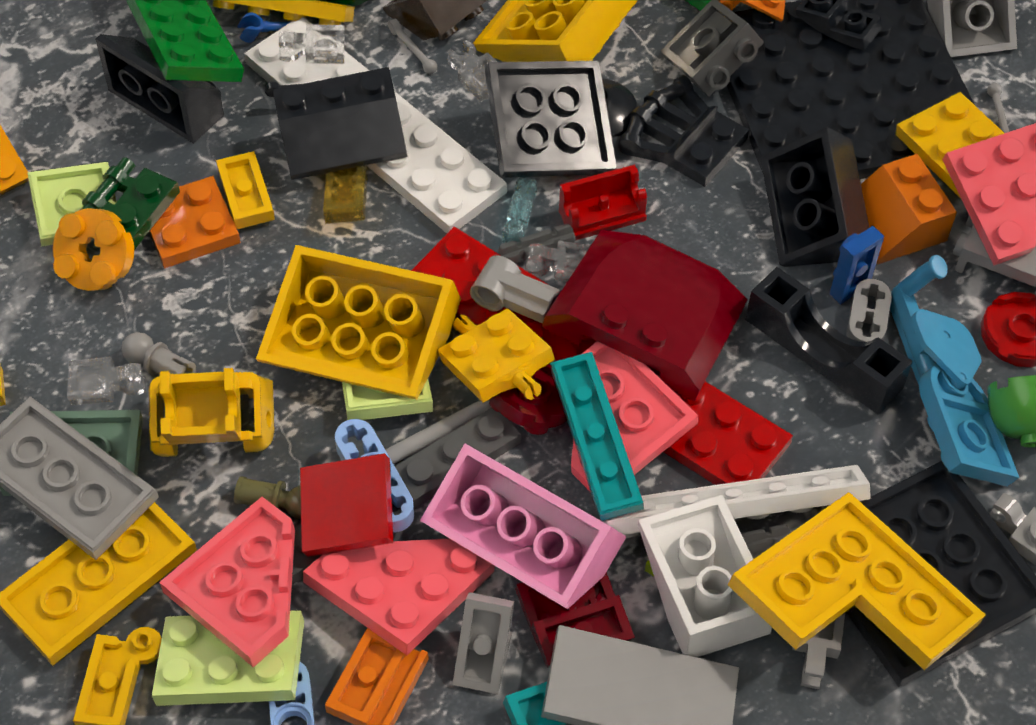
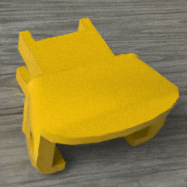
[149,368,274,457]

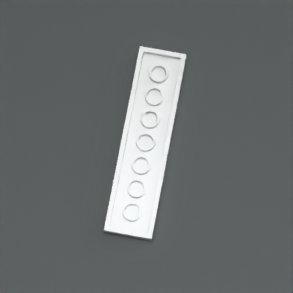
[244,17,507,233]

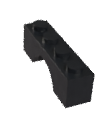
[745,267,913,415]

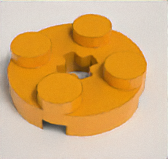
[53,208,134,291]

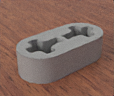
[846,279,892,342]

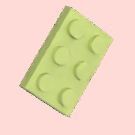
[152,610,304,706]

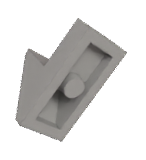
[452,592,515,694]

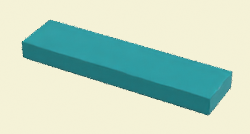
[551,352,644,521]

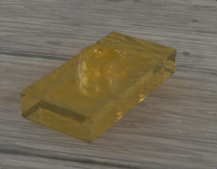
[323,165,368,224]

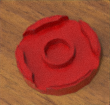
[981,292,1036,367]

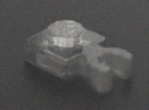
[447,40,497,102]

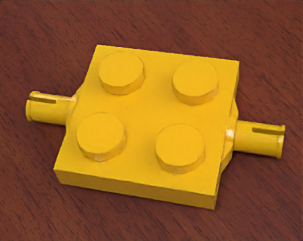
[437,308,555,403]

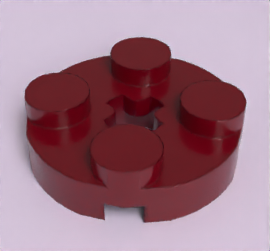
[489,363,567,435]

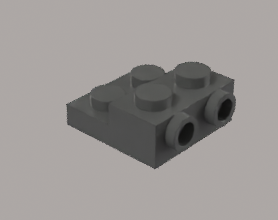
[660,0,764,97]

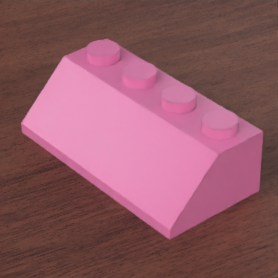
[420,443,626,609]

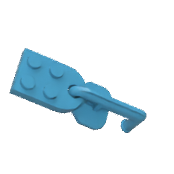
[890,255,1020,486]

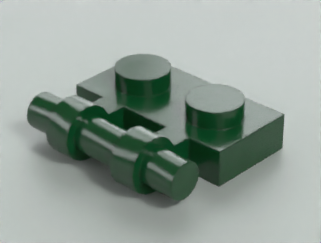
[80,157,180,250]

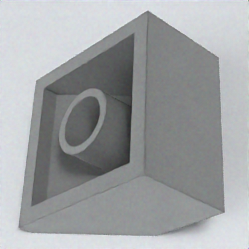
[927,0,1017,57]

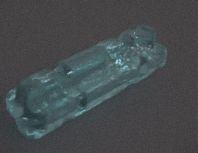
[502,177,537,243]

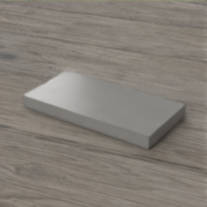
[0,396,159,560]
[541,625,739,725]

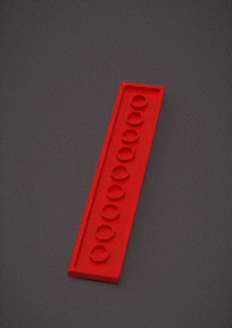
[411,227,793,485]

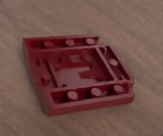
[542,230,748,401]

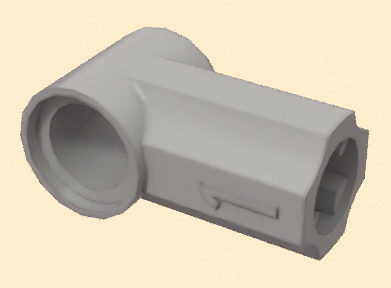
[470,255,560,323]

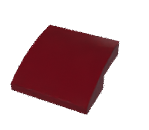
[515,572,635,668]

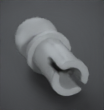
[121,332,196,375]

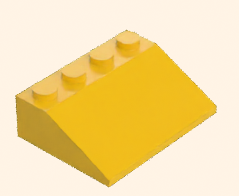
[472,0,637,62]
[256,245,461,400]

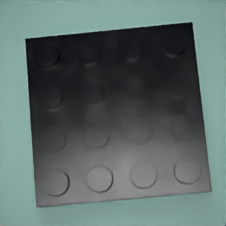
[846,461,1036,687]

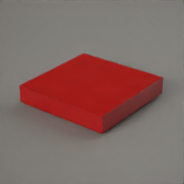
[300,453,393,557]

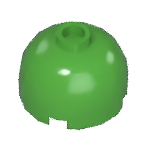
[987,375,1036,448]

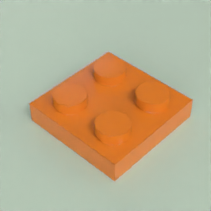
[149,176,241,269]

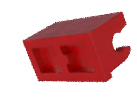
[559,164,647,240]

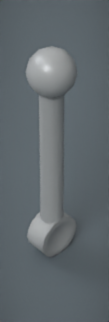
[388,19,437,74]
[987,83,1009,133]

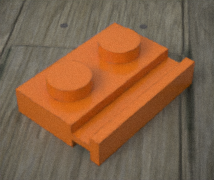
[325,627,429,725]

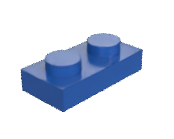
[830,226,884,305]

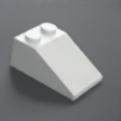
[638,495,772,657]

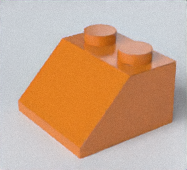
[861,153,957,265]

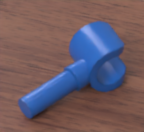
[237,12,290,43]

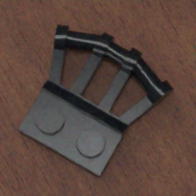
[618,75,749,187]

